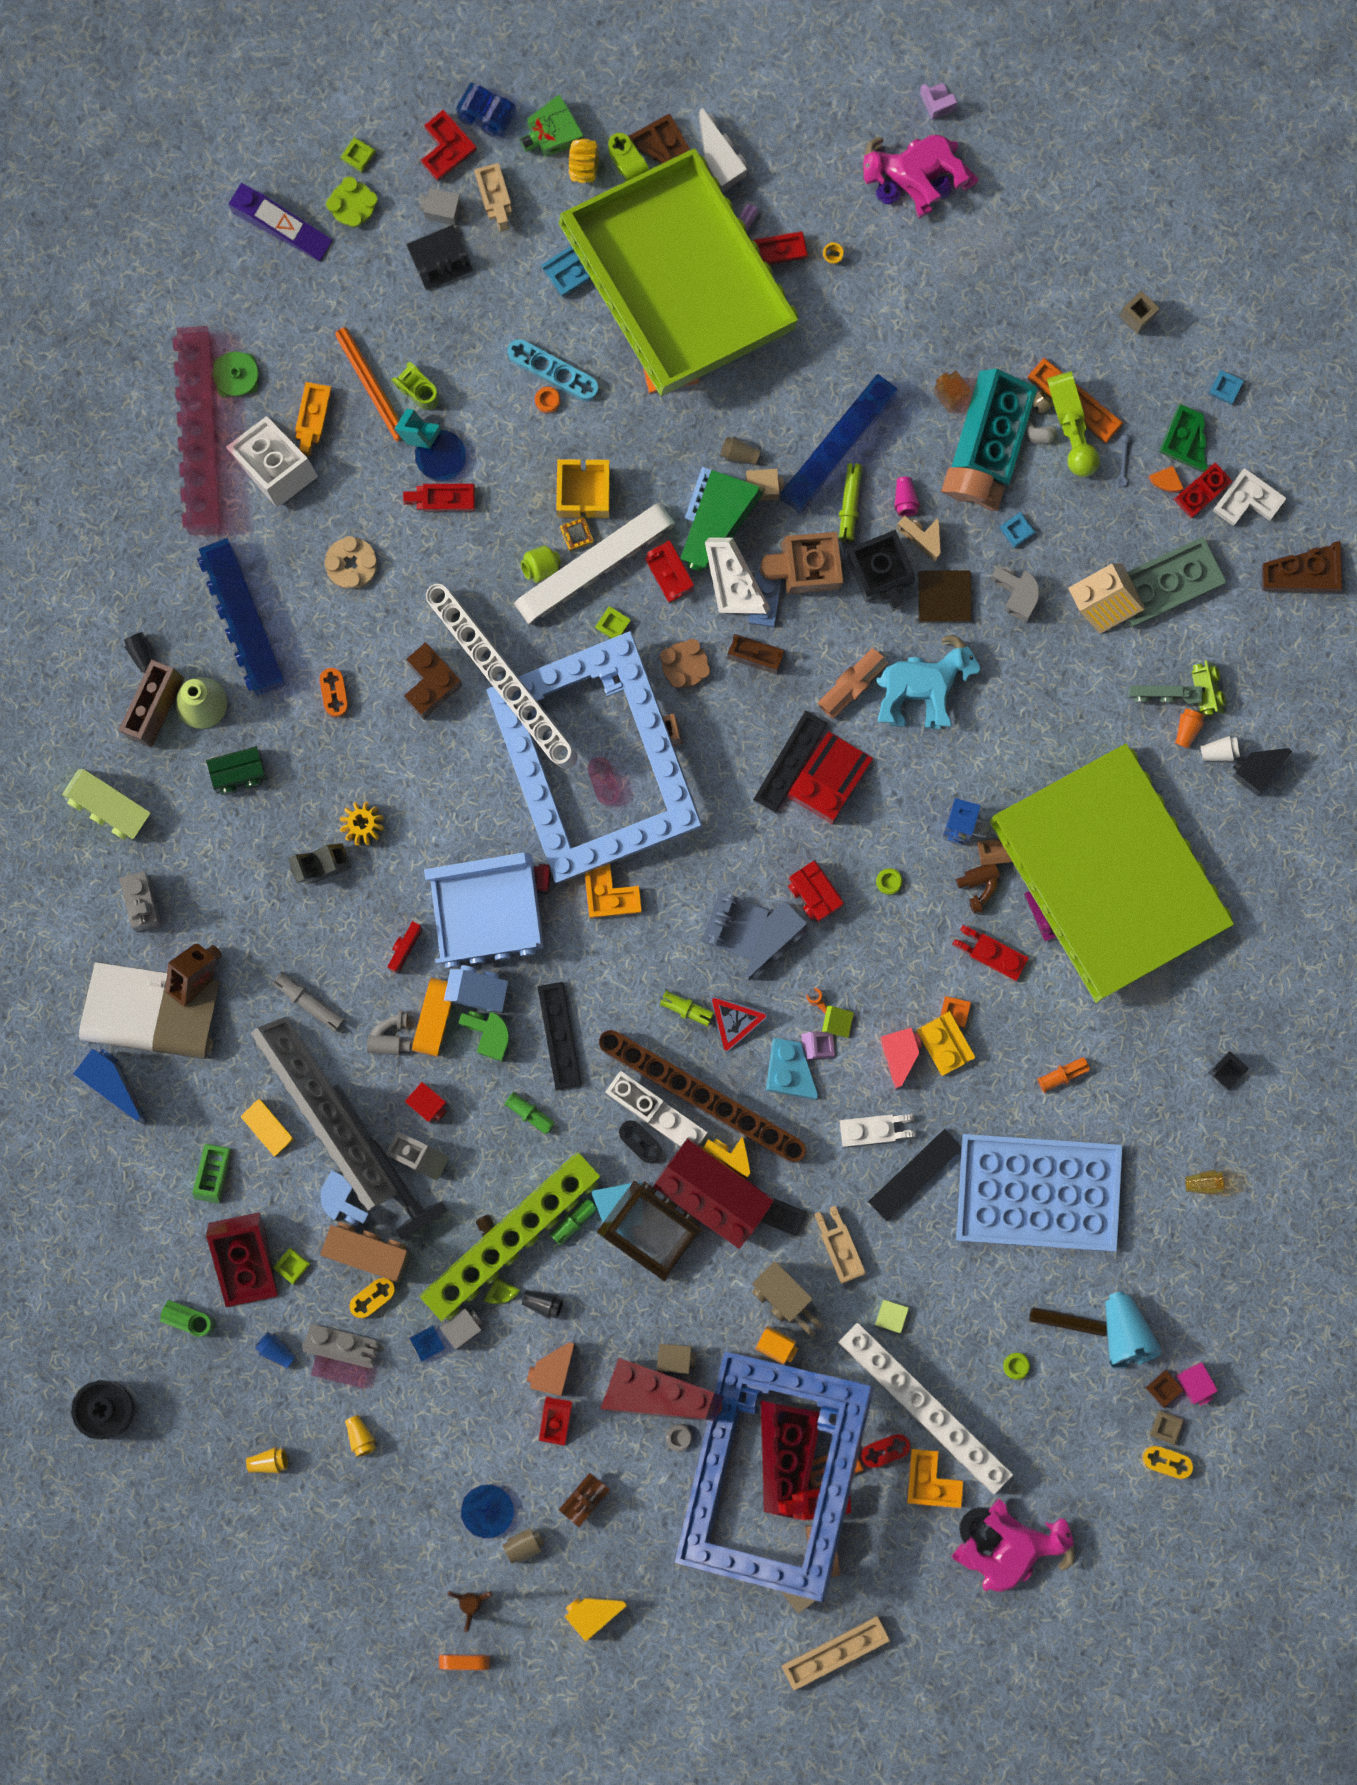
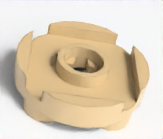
[324,536,377,589]

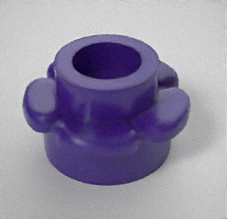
[875,180,901,205]

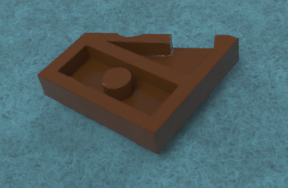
[628,113,690,164]

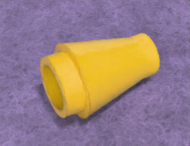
[345,1415,377,1457]
[246,1447,288,1473]

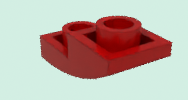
[1173,462,1233,518]

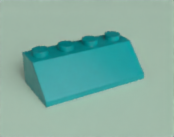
[951,368,1038,485]

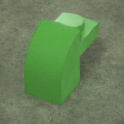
[459,1011,509,1062]

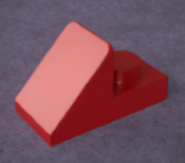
[539,1396,572,1446]

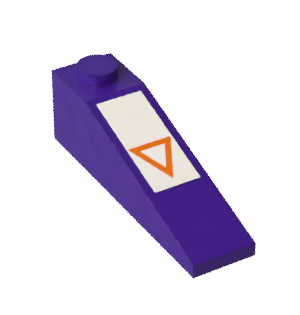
[228,182,333,262]

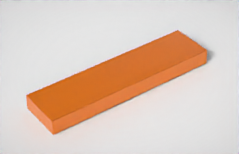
[1027,358,1123,443]

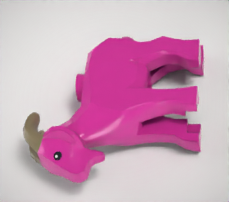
[863,135,979,219]
[951,1498,1075,1592]

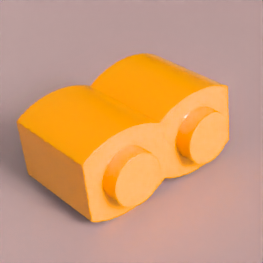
[754,1326,798,1365]

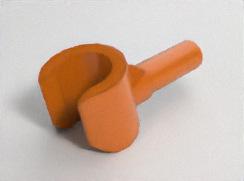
[806,988,827,1014]

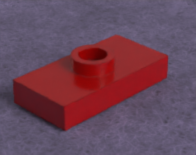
[387,921,422,974]

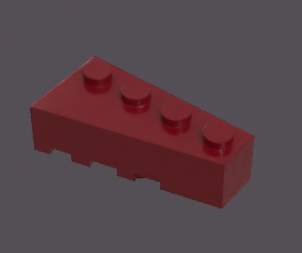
[600,1358,724,1422]

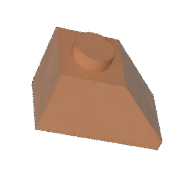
[527,1342,575,1396]

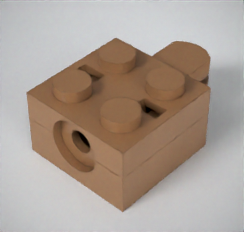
[759,532,843,594]

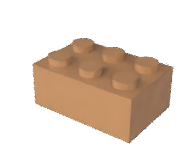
[320,1222,411,1283]

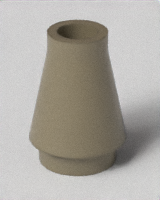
[720,436,760,465]

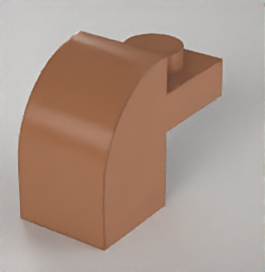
[941,467,1005,511]

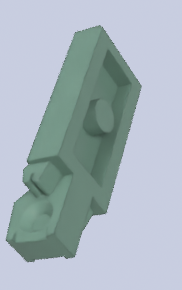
[1128,686,1202,704]

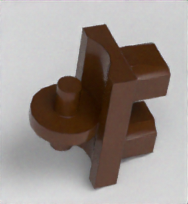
[559,1473,610,1527]

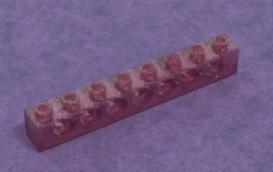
[173,326,221,535]

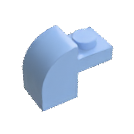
[321,1170,370,1226]

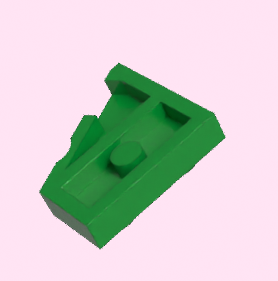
[1159,404,1207,472]

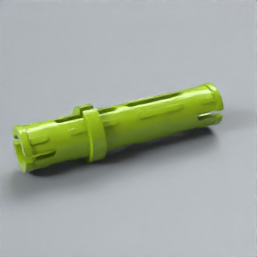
[838,463,863,543]

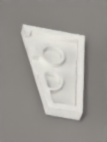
[705,538,770,613]

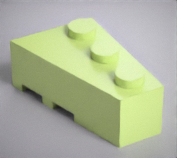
[62,769,150,840]

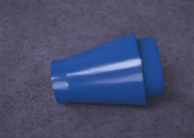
[255,1331,296,1369]

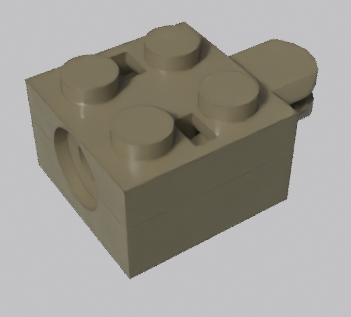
[751,1261,823,1337]

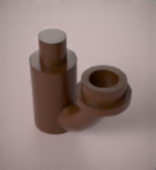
[955,864,1000,914]

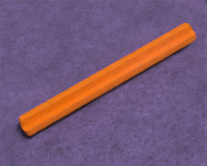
[335,327,402,441]

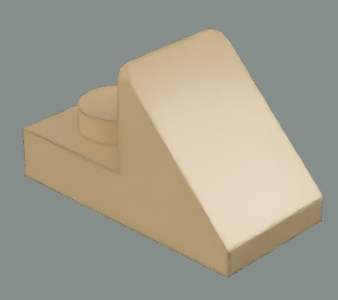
[896,516,940,562]

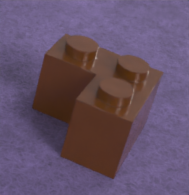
[404,642,462,720]

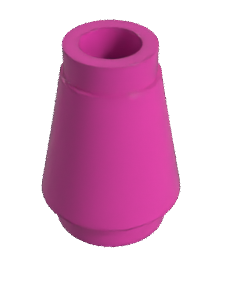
[894,476,920,517]

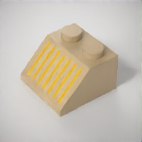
[1068,563,1146,634]

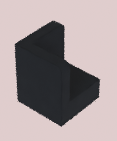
[1208,1051,1249,1091]

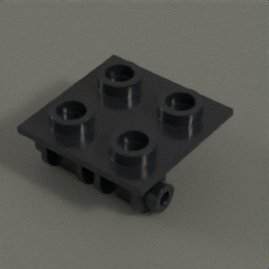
[406,225,473,290]

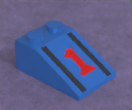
[73,1048,147,1125]

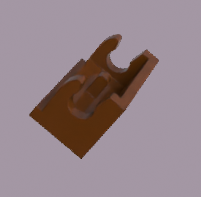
[727,634,785,675]

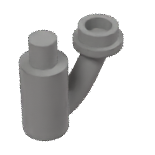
[367,1009,411,1055]

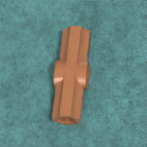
[818,648,888,719]

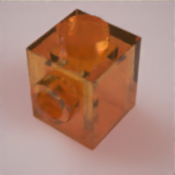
[933,370,972,413]

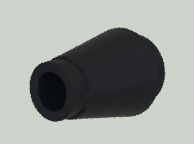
[124,632,153,673]
[522,1290,563,1319]

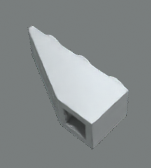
[699,108,748,193]

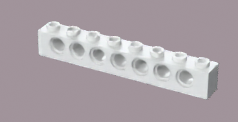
[838,1323,1013,1494]

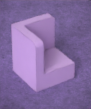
[920,83,957,120]

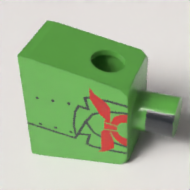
[519,94,584,157]

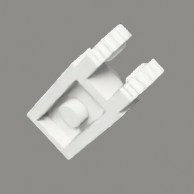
[840,1114,916,1147]

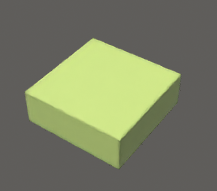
[875,1300,908,1333]

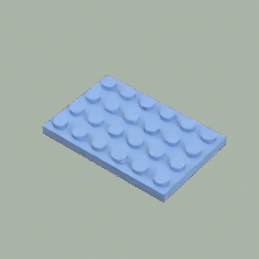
[956,1134,1122,1252]

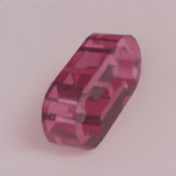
[588,757,620,806]

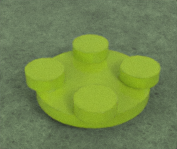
[326,176,378,228]

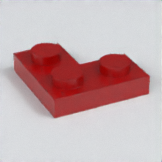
[420,109,477,182]

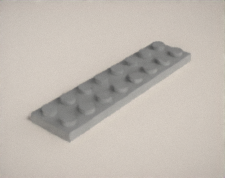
[251,1017,398,1210]

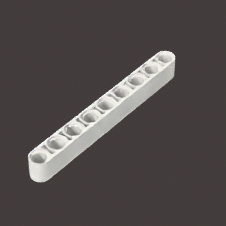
[426,584,578,769]

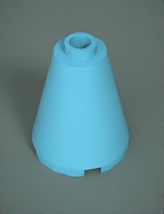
[1105,1291,1162,1369]

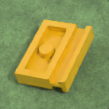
[916,1011,976,1076]

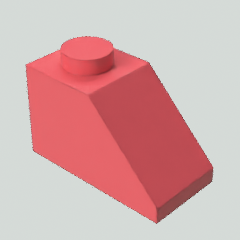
[880,1027,922,1089]

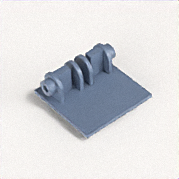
[701,893,769,959]

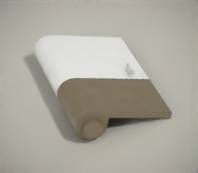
[79,962,220,1059]

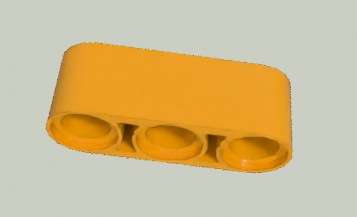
[412,977,453,1057]

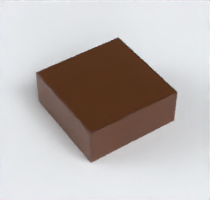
[1145,1370,1183,1408]

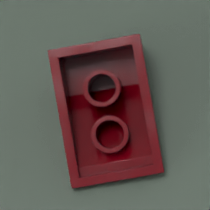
[206,1212,278,1307]

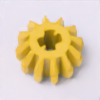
[568,139,599,183]
[340,802,384,846]

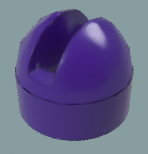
[931,177,952,199]

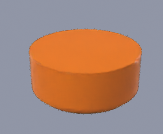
[535,387,561,414]

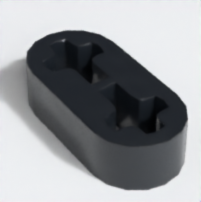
[619,1120,662,1163]

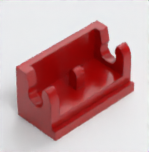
[645,540,694,603]

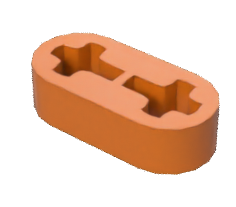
[320,668,348,718]
[439,1654,490,1670]

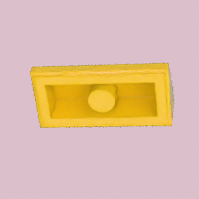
[241,1099,295,1157]

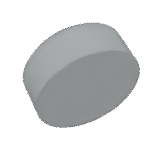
[665,1424,692,1451]

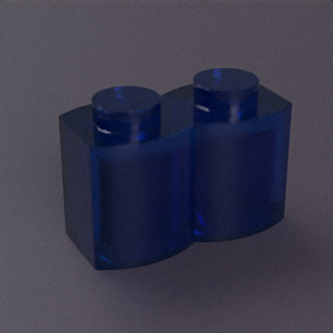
[456,82,517,137]

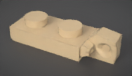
[474,163,512,232]

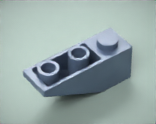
[745,901,807,980]

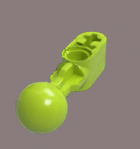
[1047,371,1100,477]

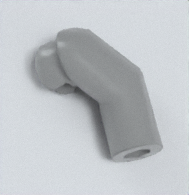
[1024,419,1057,444]

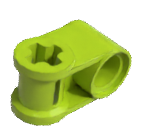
[608,133,649,182]
[391,362,439,411]

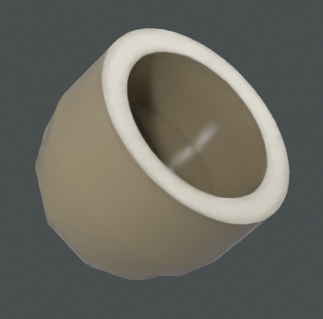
[1032,390,1054,413]

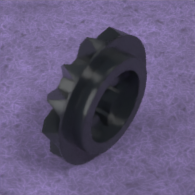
[959,1507,1001,1551]

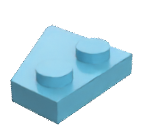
[766,1038,818,1100]

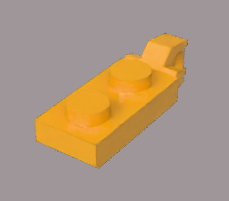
[295,382,332,456]

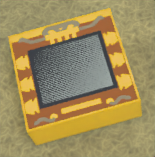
[560,517,594,552]

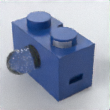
[943,798,992,845]

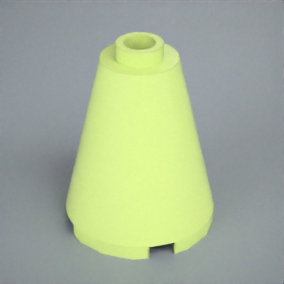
[175,677,227,729]

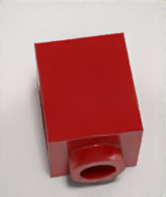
[404,1082,447,1124]

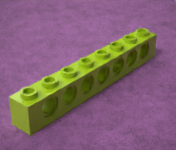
[418,1152,600,1321]

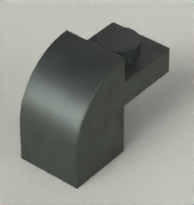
[288,843,351,884]

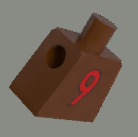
[165,944,222,1007]

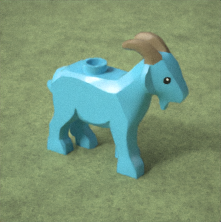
[876,635,980,729]

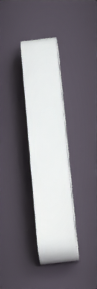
[514,503,676,625]

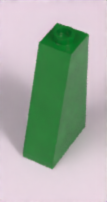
[681,470,765,571]

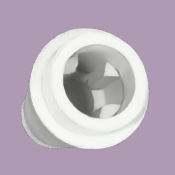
[1201,736,1240,761]

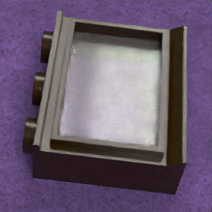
[597,1180,702,1282]

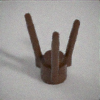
[447,1591,492,1633]

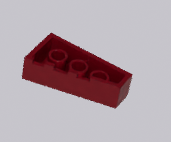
[760,1400,820,1520]

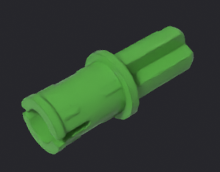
[504,1092,554,1134]
[550,1199,597,1246]

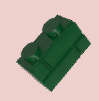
[206,746,267,796]

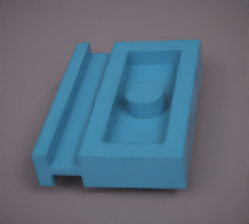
[541,246,591,298]

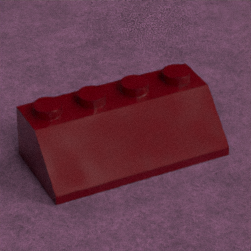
[653,1137,774,1249]

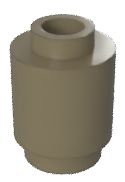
[502,1528,544,1564]

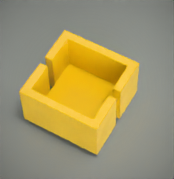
[556,459,610,518]

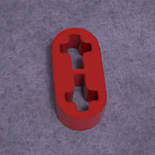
[861,1434,910,1468]

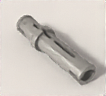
[272,971,345,1032]

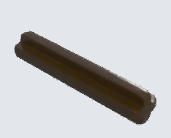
[1029,1308,1107,1336]

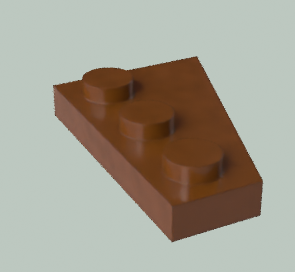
[1261,541,1342,593]

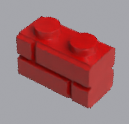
[787,860,845,923]

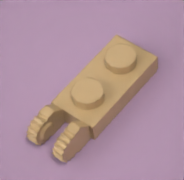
[814,1206,866,1284]

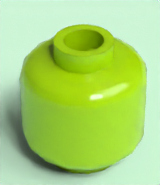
[520,545,561,583]

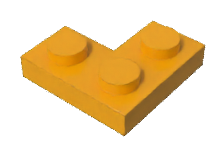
[585,864,642,919]
[907,1449,963,1508]

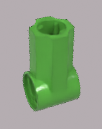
[160,1300,216,1337]

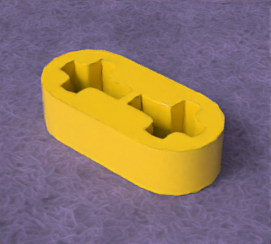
[349,1278,395,1318]
[1142,1446,1193,1479]

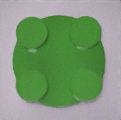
[213,351,258,397]

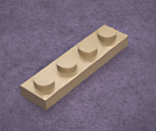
[781,1616,890,1691]

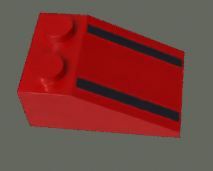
[788,731,873,824]

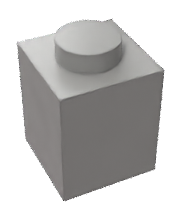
[420,188,461,226]
[440,1309,483,1350]

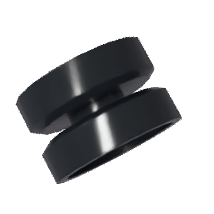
[71,1380,135,1440]

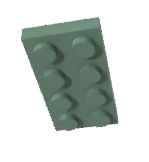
[1127,536,1226,628]

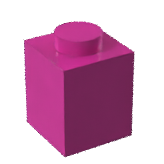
[1175,1362,1218,1406]

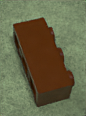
[119,660,184,748]

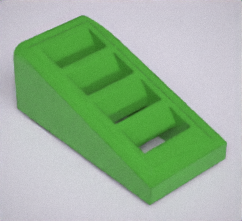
[192,1144,231,1204]

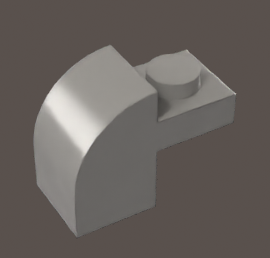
[990,567,1039,623]

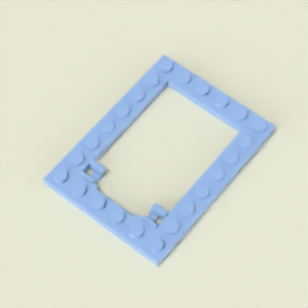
[486,631,703,884]

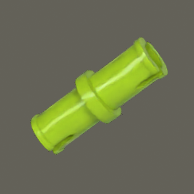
[660,990,714,1027]

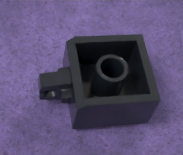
[846,530,915,612]

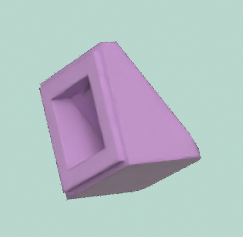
[801,1031,835,1060]

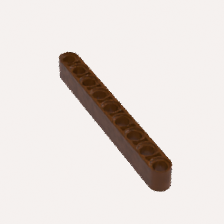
[599,1030,806,1163]

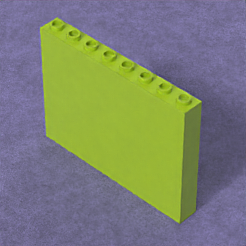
[558,148,798,396]
[989,743,1234,1003]

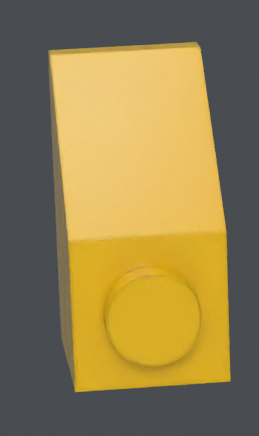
[565,1597,627,1642]

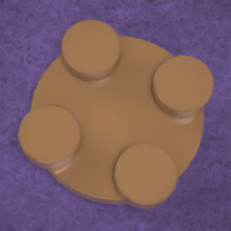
[660,639,710,689]

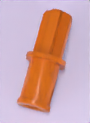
[1037,1057,1090,1093]

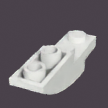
[605,1071,708,1147]

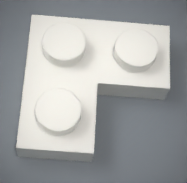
[1213,468,1286,526]

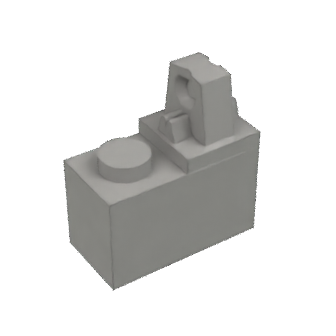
[119,871,162,932]

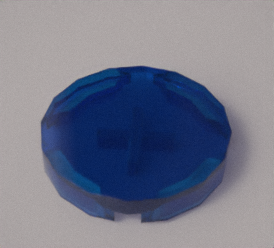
[415,430,466,482]
[461,1484,514,1538]

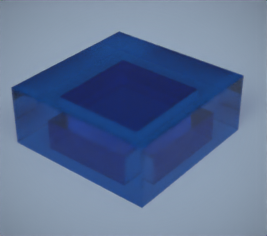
[409,1325,445,1362]

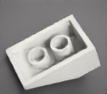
[226,416,318,508]

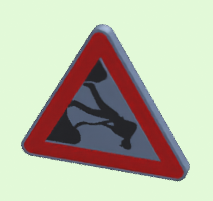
[711,996,767,1052]

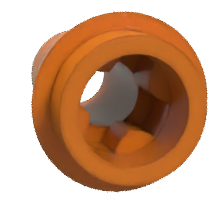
[1175,708,1205,749]

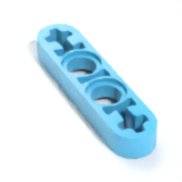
[507,339,598,401]

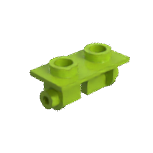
[1191,660,1226,717]

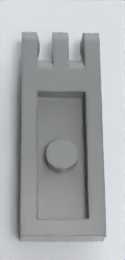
[303,1324,380,1368]

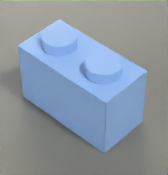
[444,965,508,1012]

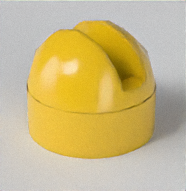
[823,242,843,264]

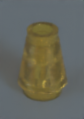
[1185,1169,1224,1195]

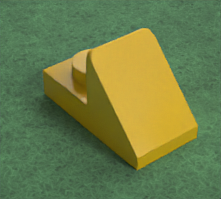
[703,1136,750,1178]

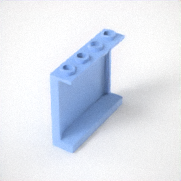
[424,852,544,969]

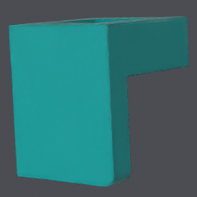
[394,409,441,449]

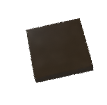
[918,570,971,623]

